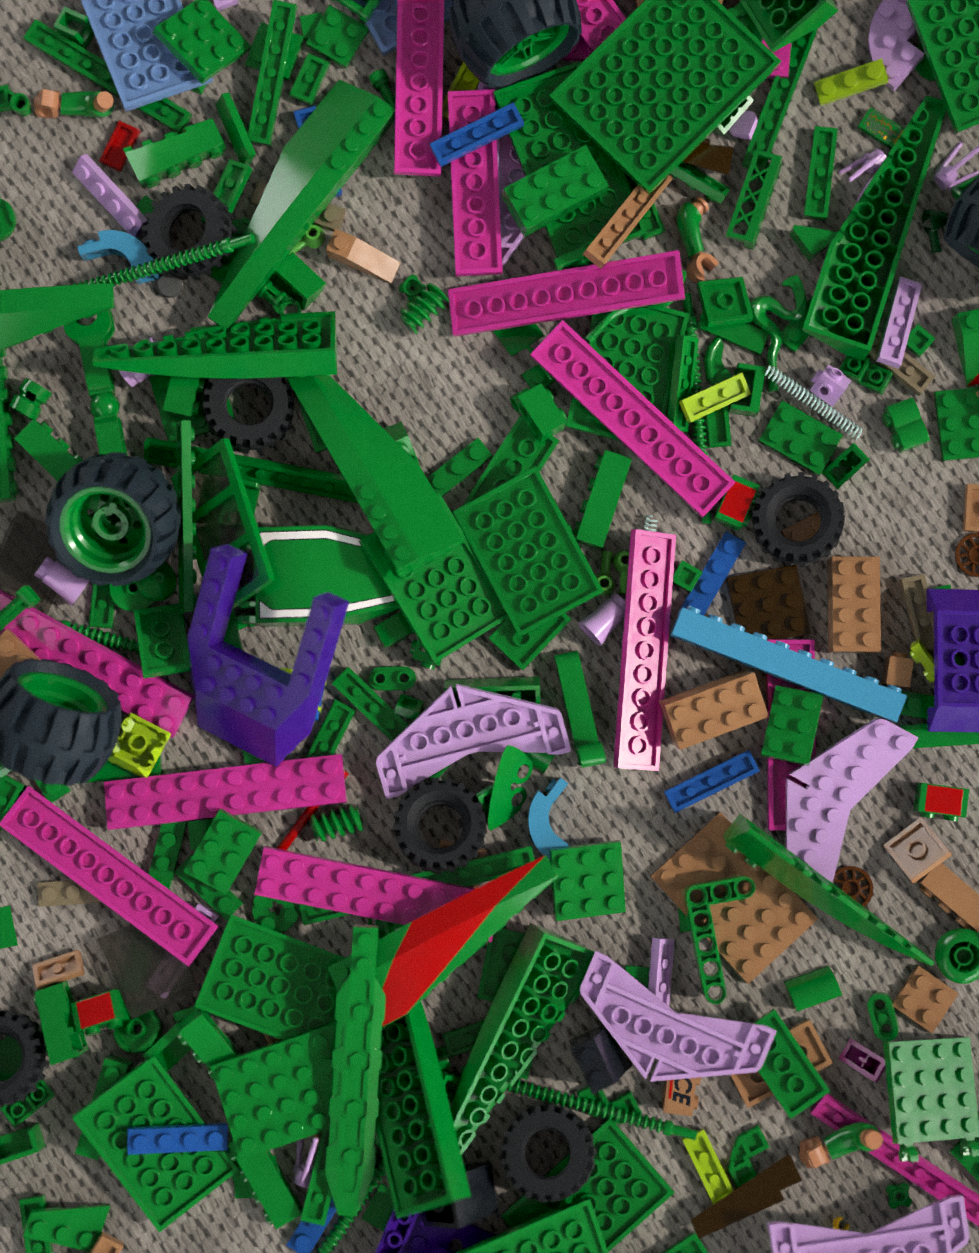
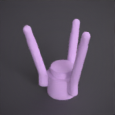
[933,142,979,190]
[838,149,887,202]
[292,1138,318,1188]

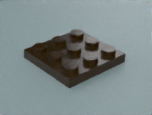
[726,565,811,640]

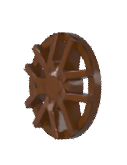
[955,533,979,577]
[833,866,873,907]

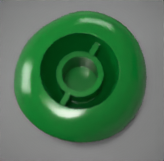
[935,928,979,984]

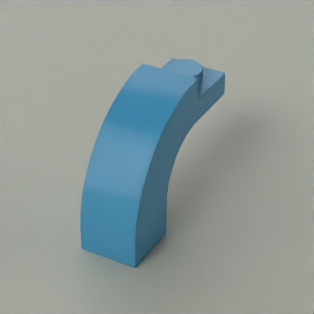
[77,230,160,285]
[528,778,569,861]

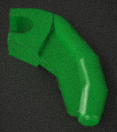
[703,337,732,386]

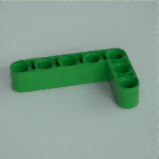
[554,650,606,768]
[683,875,755,1004]

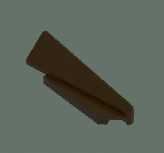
[683,139,733,175]
[691,1155,802,1239]

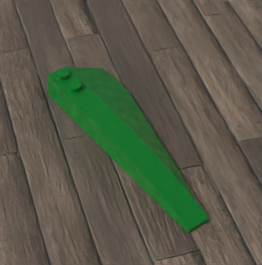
[92,311,337,379]
[723,814,935,966]

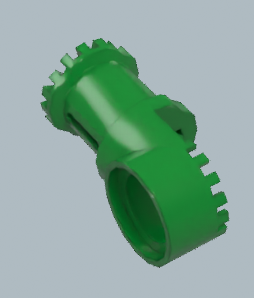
[257,280,302,315]

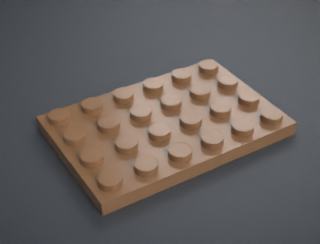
[650,812,818,984]

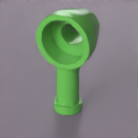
[289,225,325,254]
[613,550,629,594]
[595,551,615,596]

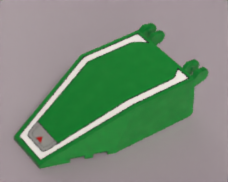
[236,525,399,627]

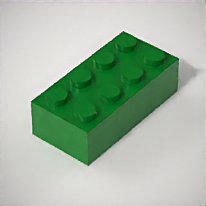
[501,145,609,237]

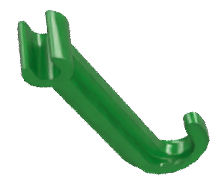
[0,585,41,631]

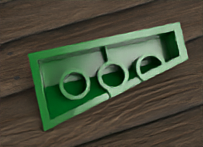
[123,118,227,188]

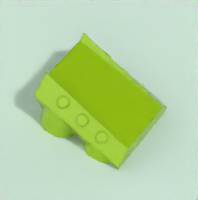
[108,712,171,778]

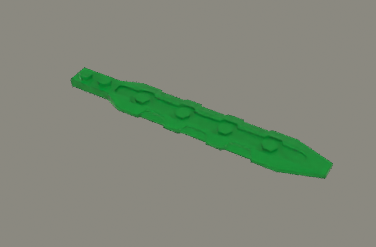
[325,924,386,1216]

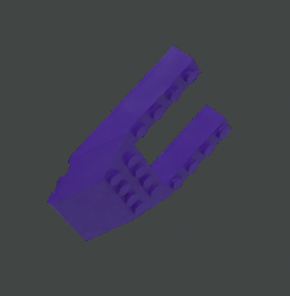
[188,544,349,766]

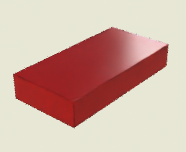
[99,120,141,172]

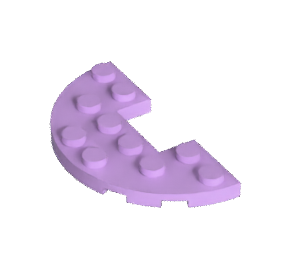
[868,0,925,92]

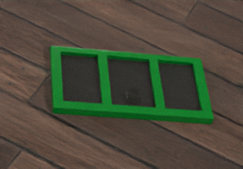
[171,438,275,610]

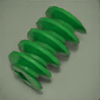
[399,283,450,335]
[311,803,364,843]

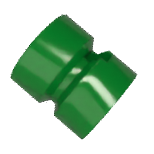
[8,378,52,420]

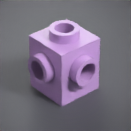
[810,365,851,407]

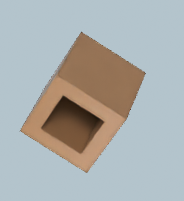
[882,652,914,689]

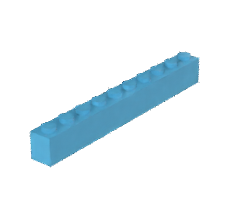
[670,606,907,723]

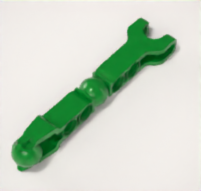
[64,309,129,504]

